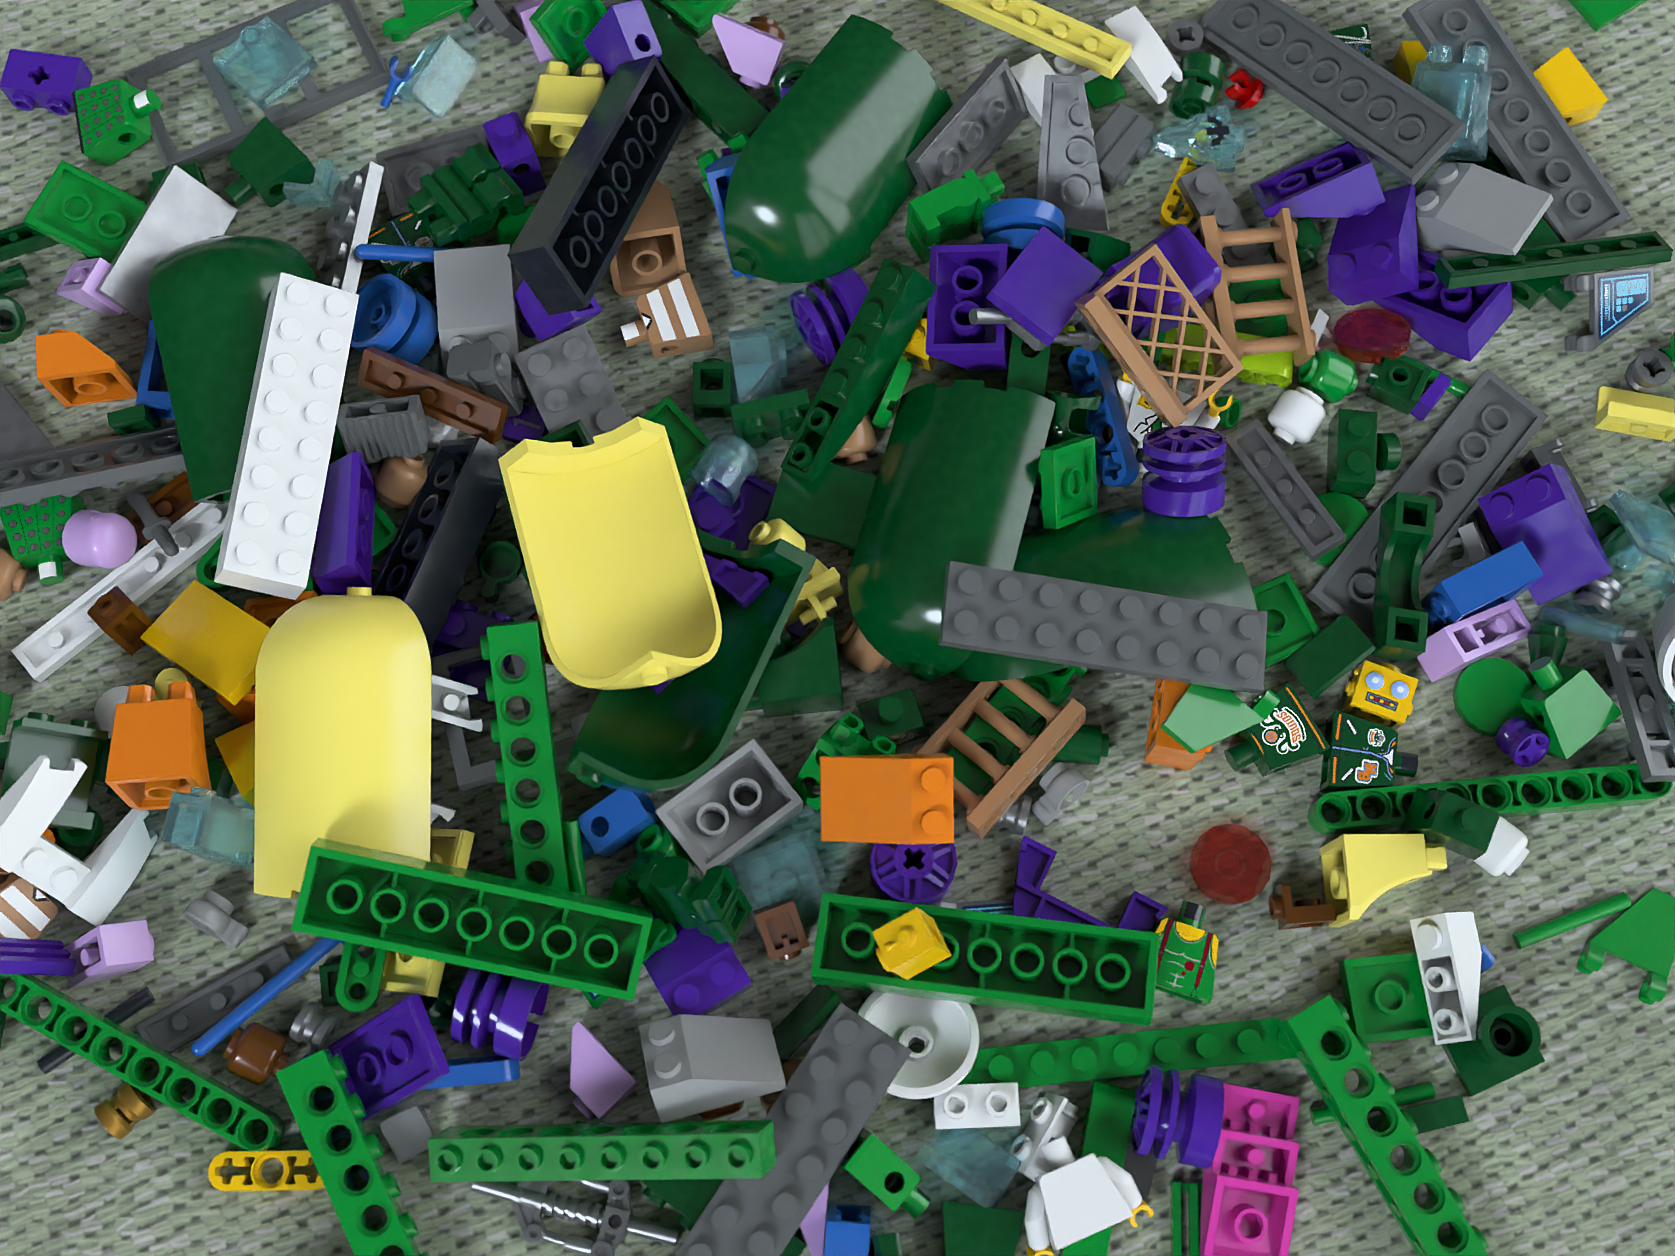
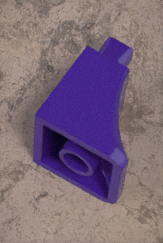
[1089,223,1221,340]

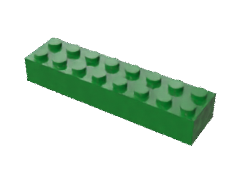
[291,837,653,1001]
[810,892,1160,1026]

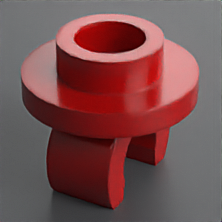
[1225,69,1264,111]

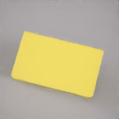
[1595,386,1675,442]

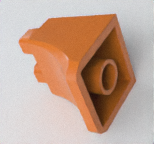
[105,681,212,811]

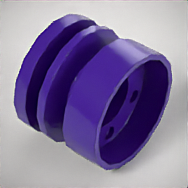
[789,267,869,367]
[1142,425,1227,517]
[869,843,957,905]
[451,968,550,1062]
[1131,1064,1225,1169]

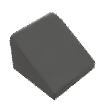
[378,1104,435,1163]

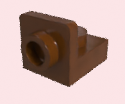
[87,586,154,656]
[1268,883,1336,930]
[753,897,809,961]

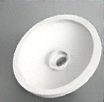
[858,992,979,1099]

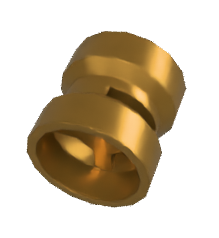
[94,1082,157,1139]

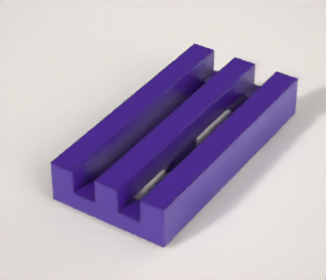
[0,938,77,976]

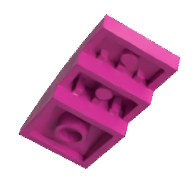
[1200,1082,1300,1256]

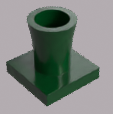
[1441,984,1545,1097]

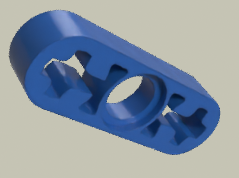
[422,1055,521,1090]

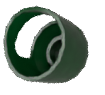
[1045,390,1102,446]

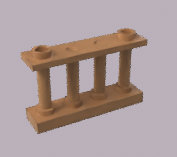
[1190,208,1317,375]
[909,678,1086,840]

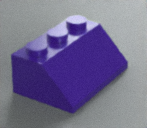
[926,244,1011,370]
[309,452,376,594]

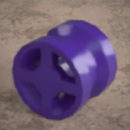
[1496,717,1549,767]

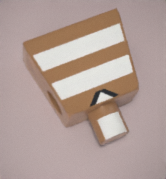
[620,272,714,359]
[0,868,59,939]

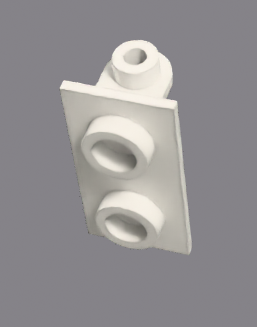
[933,1082,1021,1130]
[1007,1091,1079,1182]

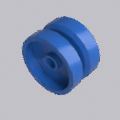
[982,198,1065,265]
[350,273,438,365]

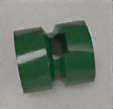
[1169,52,1227,123]

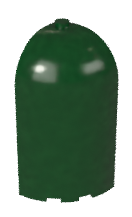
[724,14,953,283]
[148,235,347,504]
[848,380,1056,682]
[950,501,1257,682]
[565,528,816,792]

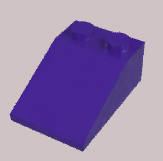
[1250,141,1386,218]
[1328,184,1419,306]
[1373,247,1513,362]
[1477,463,1614,606]
[643,910,753,1016]

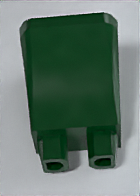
[745,617,845,718]

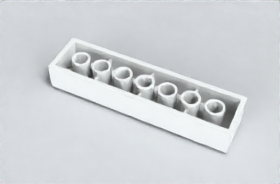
[214,272,359,600]

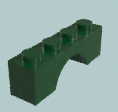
[1370,492,1436,662]

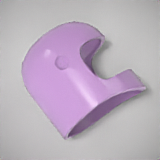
[62,509,137,569]

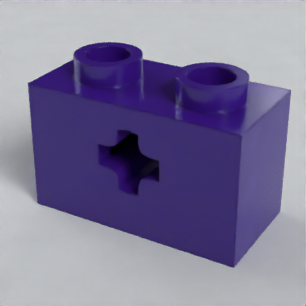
[0,48,93,116]

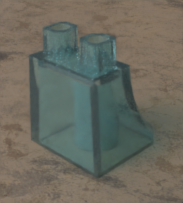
[1411,44,1492,161]

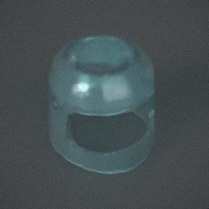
[689,433,759,507]

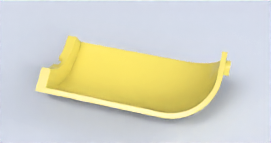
[498,416,722,690]
[254,587,432,898]

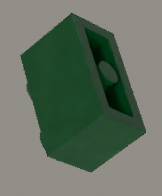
[1326,408,1378,499]

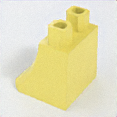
[524,61,606,158]
[1320,834,1447,928]

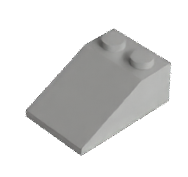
[1415,162,1554,255]
[434,244,524,369]
[655,738,803,876]
[639,1014,787,1124]

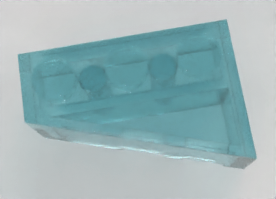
[160,787,255,870]

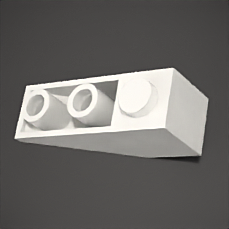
[1410,912,1482,1045]

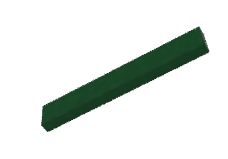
[1435,231,1673,289]

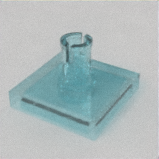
[212,16,318,110]
[1608,489,1675,573]

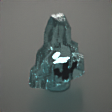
[1152,104,1245,172]

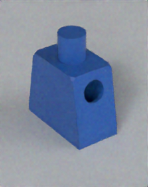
[577,789,661,859]
[824,1203,871,1256]

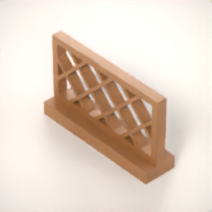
[1074,243,1244,428]

